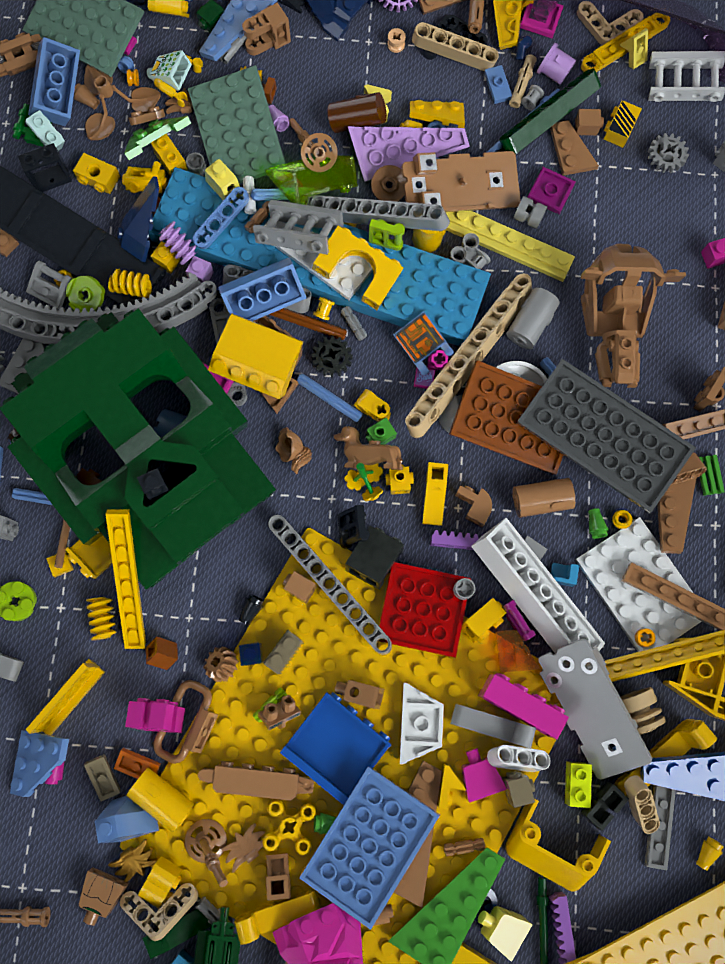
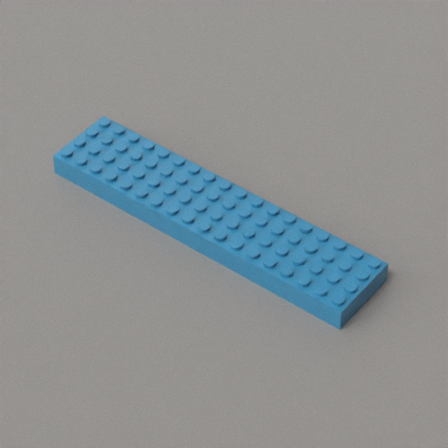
[149,167,491,347]

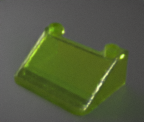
[265,155,358,205]

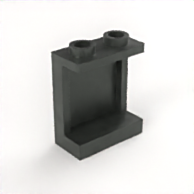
[345,526,404,590]

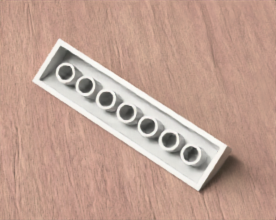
[471,518,605,667]

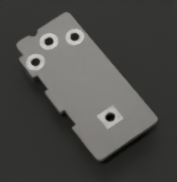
[539,638,652,780]

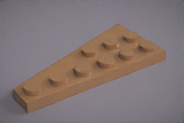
[394,761,442,908]

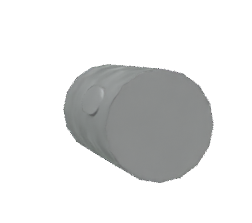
[506,288,560,349]

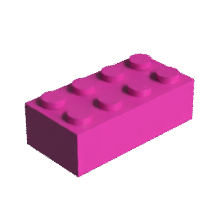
[478,673,569,740]

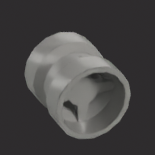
[186,152,206,176]
[453,578,475,600]

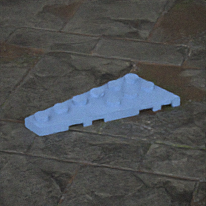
[199,0,282,61]

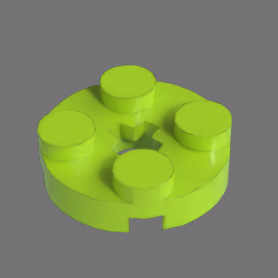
[66,276,105,312]
[0,581,37,621]

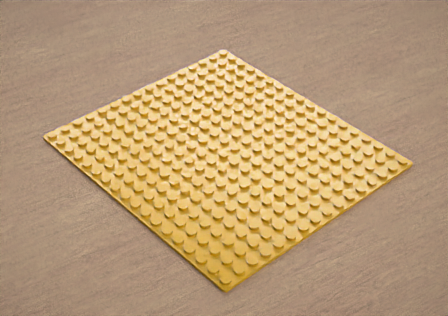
[120,528,562,964]

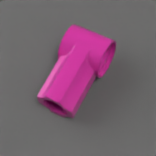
[428,350,448,370]

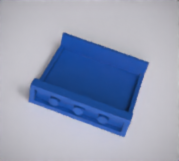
[280,692,391,805]

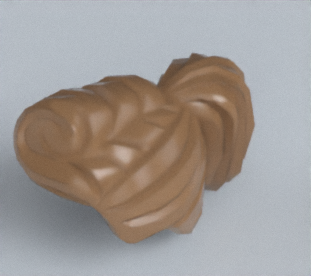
[275,427,312,474]

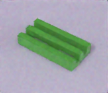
[699,455,725,496]

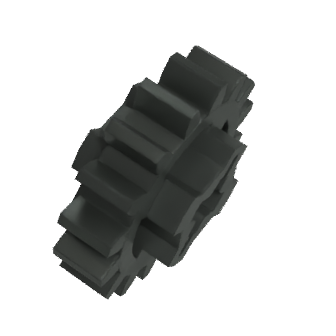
[311,336,353,378]

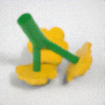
[344,463,383,501]

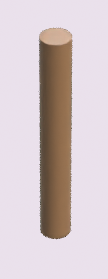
[54,520,70,568]

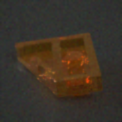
[496,630,540,672]

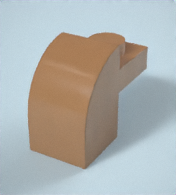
[455,486,492,527]
[266,853,291,901]

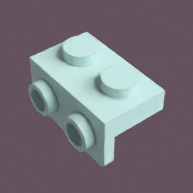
[25,110,65,151]

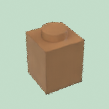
[575,109,604,136]

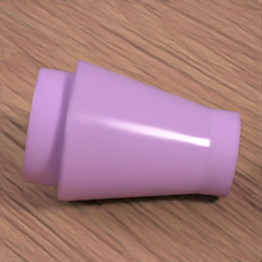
[269,105,289,132]

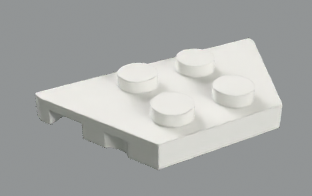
[399,683,444,764]

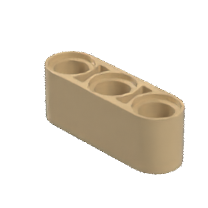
[624,775,660,834]

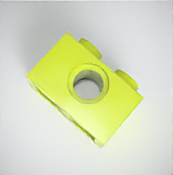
[565,761,592,808]

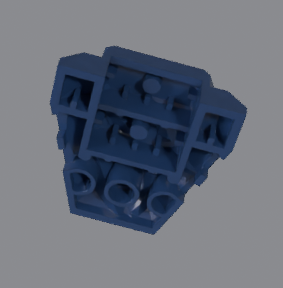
[304,0,373,42]

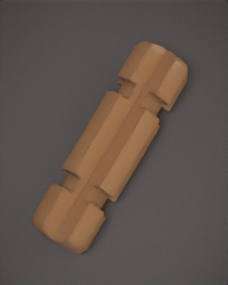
[244,201,270,233]
[444,838,485,856]

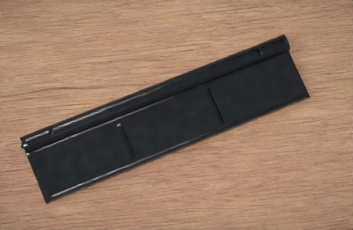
[0,166,167,307]

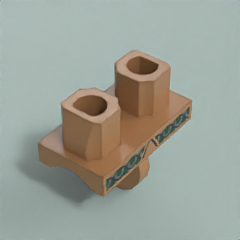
[258,695,301,730]

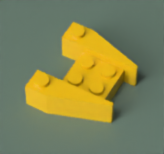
[663,638,725,721]

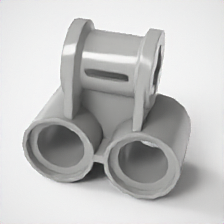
[449,233,490,270]

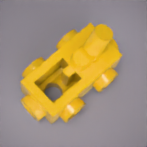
[122,161,168,193]

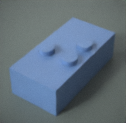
[28,37,80,126]

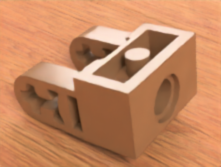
[242,2,291,56]

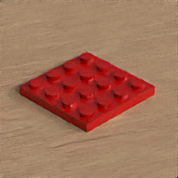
[379,562,471,658]

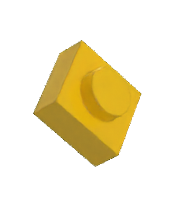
[46,551,74,577]

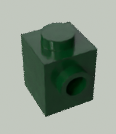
[196,0,224,33]

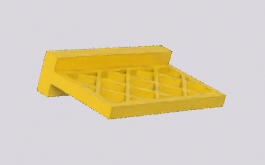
[26,659,105,735]

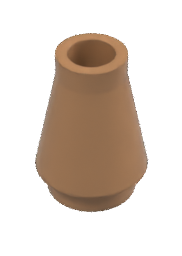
[74,83,100,110]

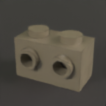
[502,770,535,808]

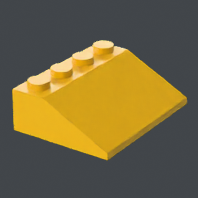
[208,313,303,399]

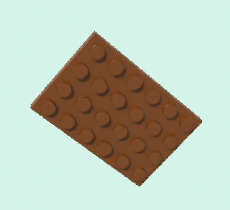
[449,360,563,475]

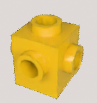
[385,464,414,495]

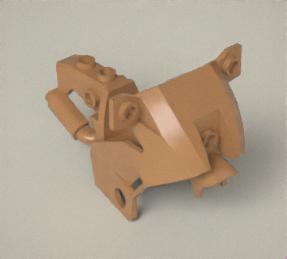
[581,244,686,388]

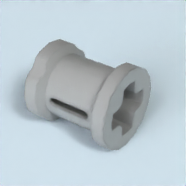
[521,85,544,110]

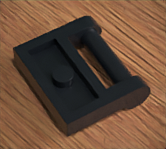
[337,505,370,549]

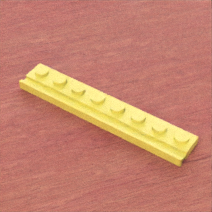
[446,211,575,282]

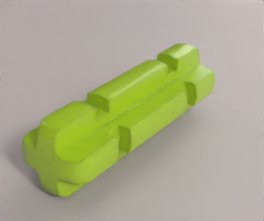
[253,688,287,723]

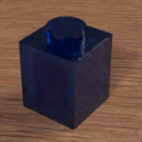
[239,643,264,666]

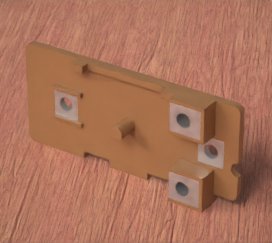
[401,151,521,212]

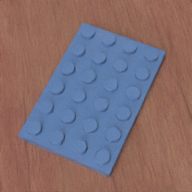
[300,766,440,930]

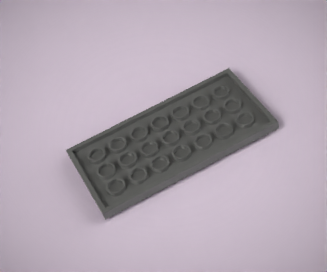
[517,359,696,514]

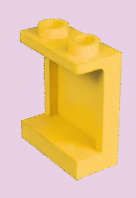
[65,536,112,579]

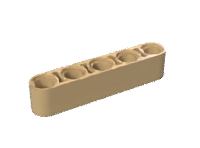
[412,22,499,71]

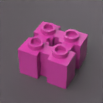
[125,698,185,733]

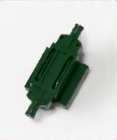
[194,906,240,964]

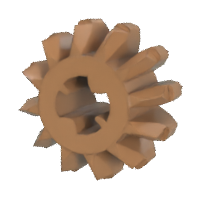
[203,647,239,682]

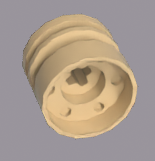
[620,687,666,735]

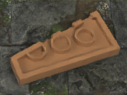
[657,478,696,554]

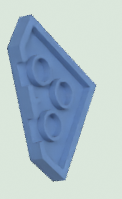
[10,730,69,797]

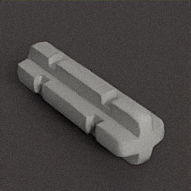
[341,306,367,341]

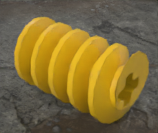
[108,269,152,298]
[86,597,117,641]

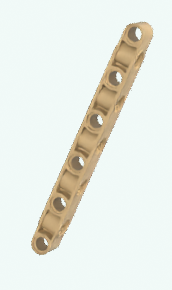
[405,273,533,438]

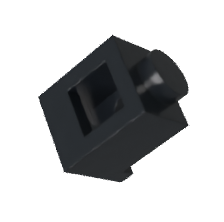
[137,468,169,499]

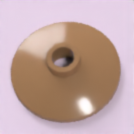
[371,165,407,201]

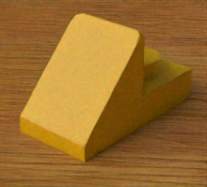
[437,763,467,810]

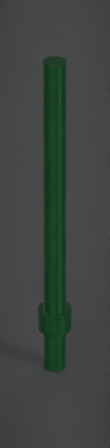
[536,877,549,964]

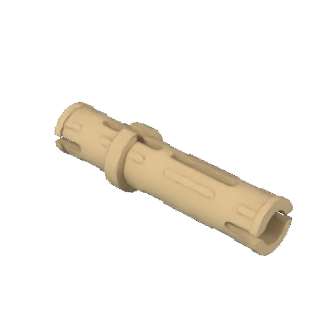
[509,55,537,108]

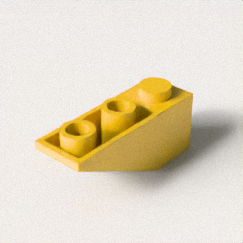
[422,462,448,526]

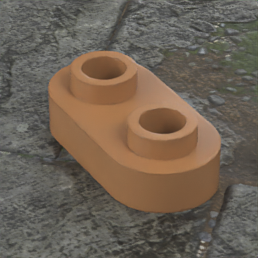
[128,106,165,125]

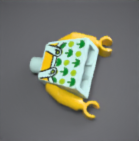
[147,50,203,107]

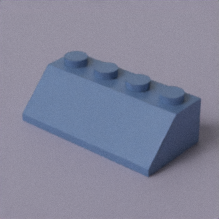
[219,257,306,321]

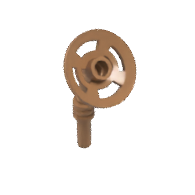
[289,118,338,172]
[185,819,228,887]

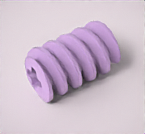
[159,221,197,265]

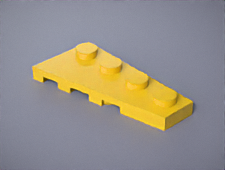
[493,0,523,50]

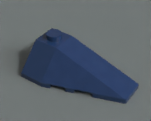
[117,176,159,262]

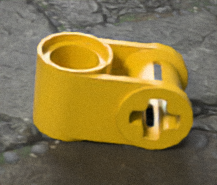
[354,389,391,422]

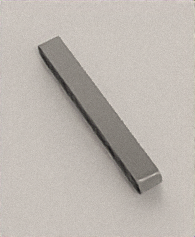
[294,194,450,231]
[268,515,392,655]

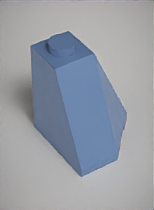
[95,796,159,843]

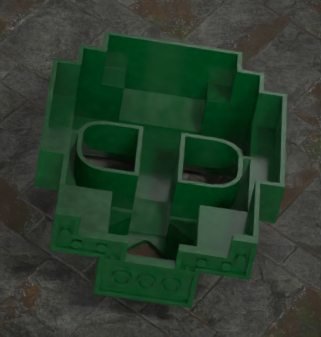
[0,308,276,590]

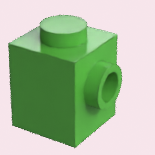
[366,418,397,445]

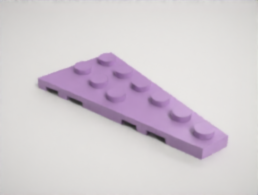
[348,126,470,182]

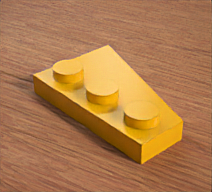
[410,100,465,128]

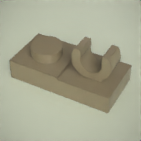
[84,754,121,802]

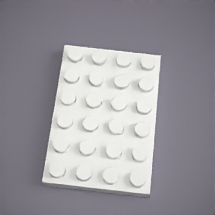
[575,517,702,652]

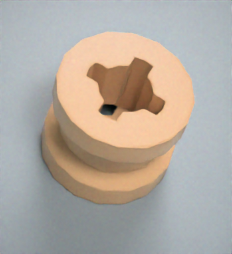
[387,28,406,53]

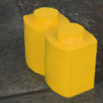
[138,856,182,909]

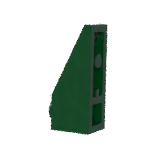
[142,908,211,959]

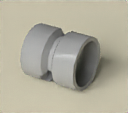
[513,196,547,229]

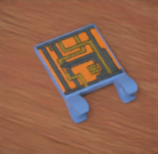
[393,311,454,375]

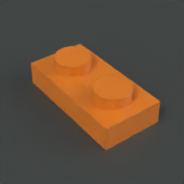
[114,748,161,779]

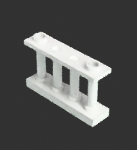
[648,51,725,102]

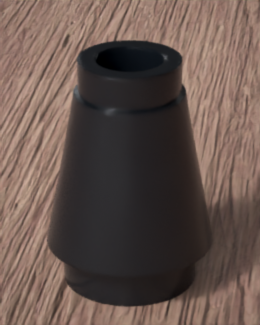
[238,594,264,625]

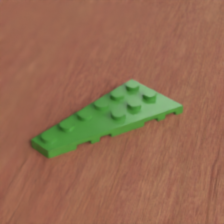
[388,847,506,964]

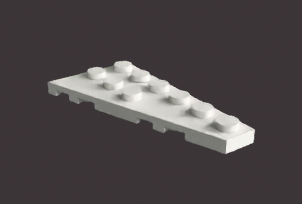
[264,219,373,300]

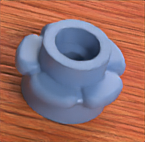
[117,56,134,74]

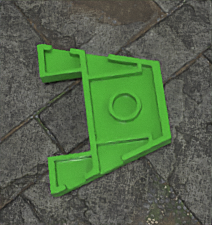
[124,116,191,160]

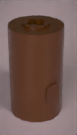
[327,92,387,133]

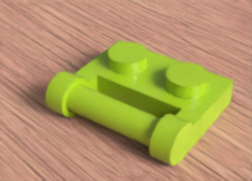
[369,219,405,251]

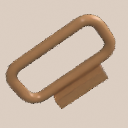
[153,680,218,764]

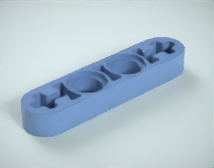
[193,187,249,249]

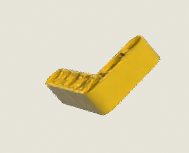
[614,719,717,796]

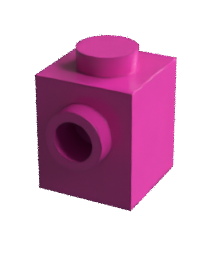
[701,238,725,269]

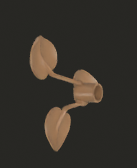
[84,65,161,140]

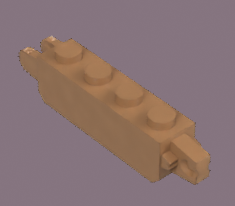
[198,761,314,801]

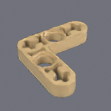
[577,1,643,45]
[120,883,199,941]

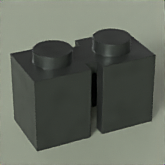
[581,782,629,831]

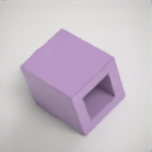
[185,256,214,283]

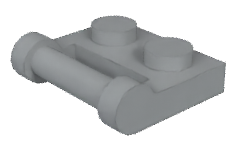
[26,261,73,309]

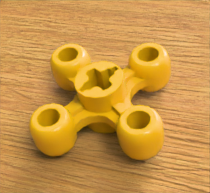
[262,799,316,855]

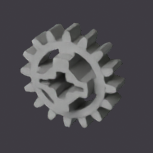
[648,133,689,173]

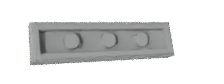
[644,785,676,870]

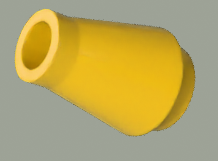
[696,837,724,871]

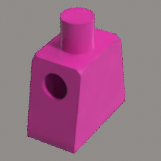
[461,748,507,803]

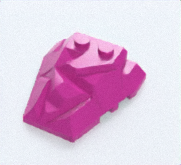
[273,903,363,964]

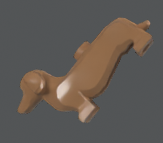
[334,426,403,470]

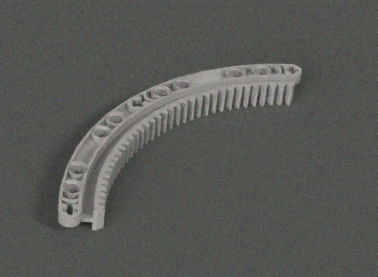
[0,272,218,345]

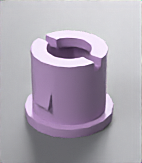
[537,43,576,85]

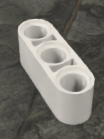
[487,745,550,772]

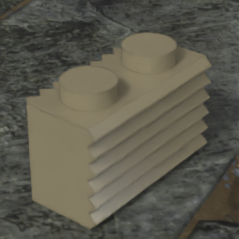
[263,630,304,674]

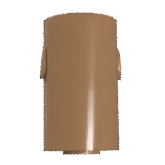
[513,478,576,518]

